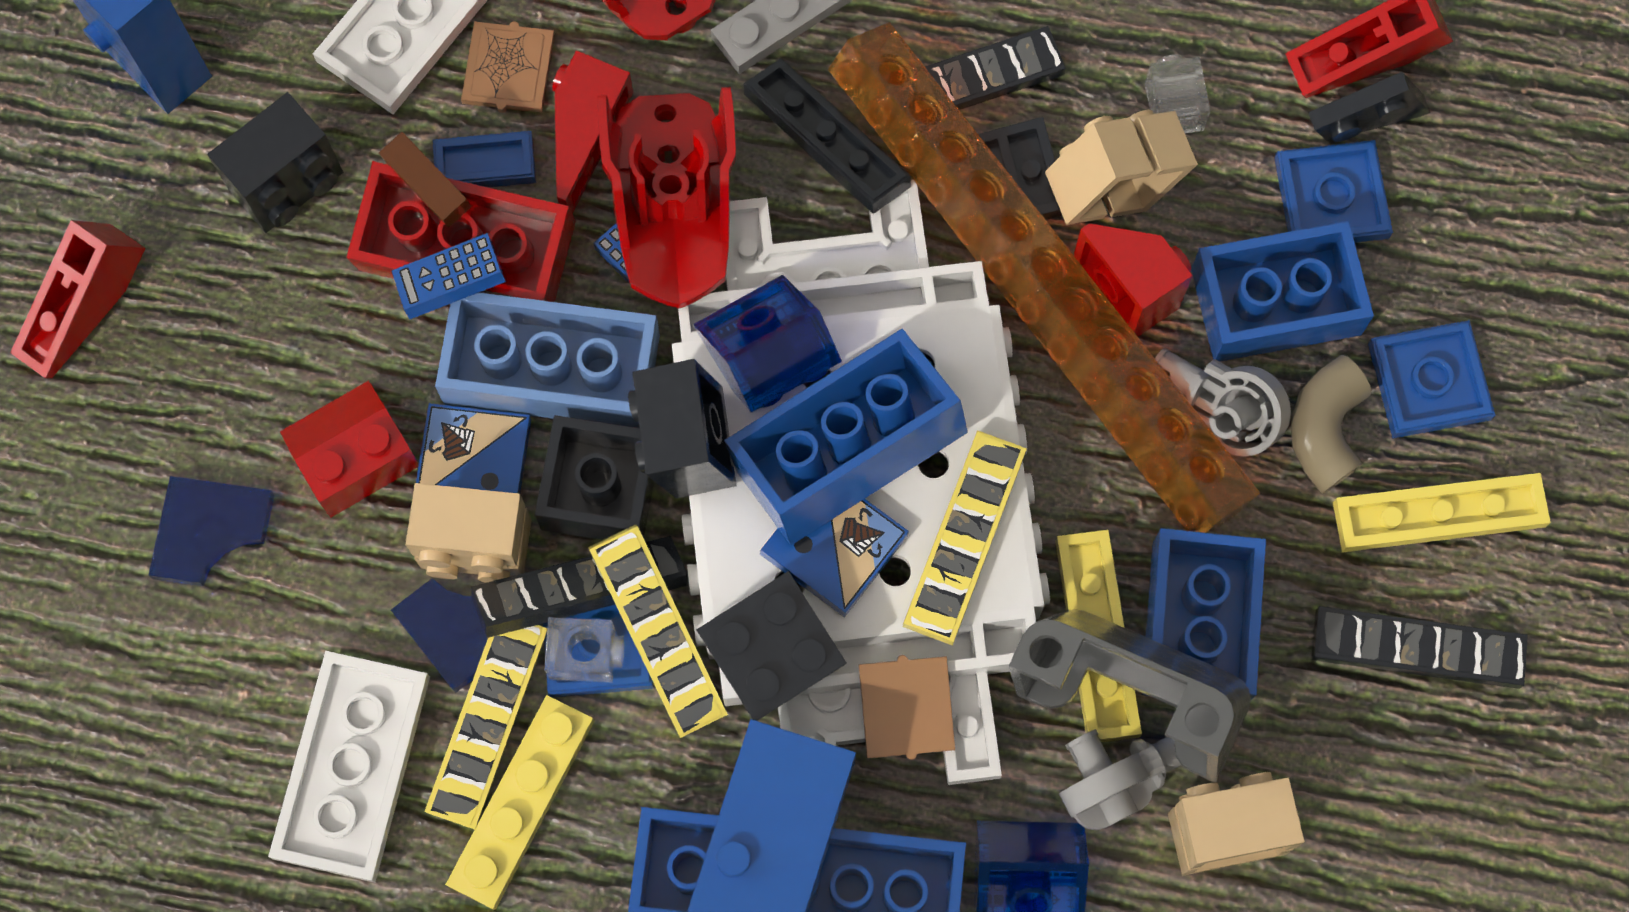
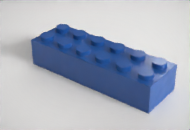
[628,807,966,912]

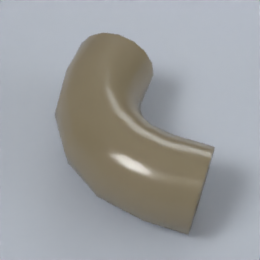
[1290,355,1372,495]

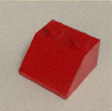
[1071,223,1193,342]
[280,380,419,518]

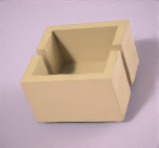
[1045,110,1198,225]
[405,483,532,583]
[1168,772,1305,876]

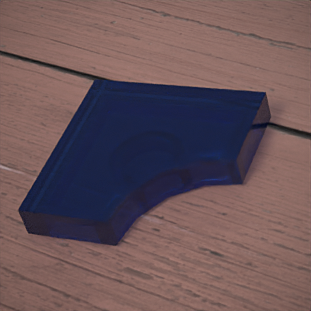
[148,476,274,586]
[391,578,488,693]

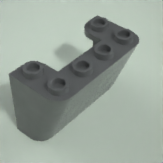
[1009,609,1251,783]

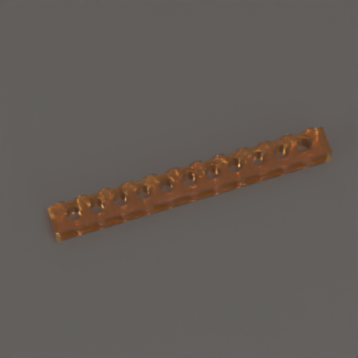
[828,22,1260,533]

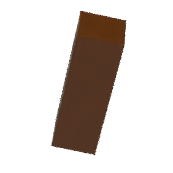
[379,132,472,228]

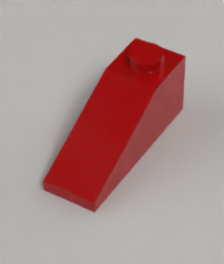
[1285,0,1453,98]
[552,50,633,213]
[10,220,146,378]

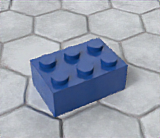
[1191,221,1374,362]
[1141,528,1266,700]

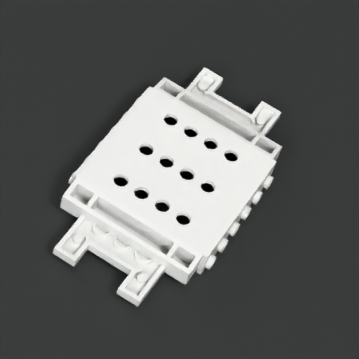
[672,180,1050,785]

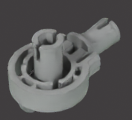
[1149,348,1291,457]
[1059,729,1181,830]

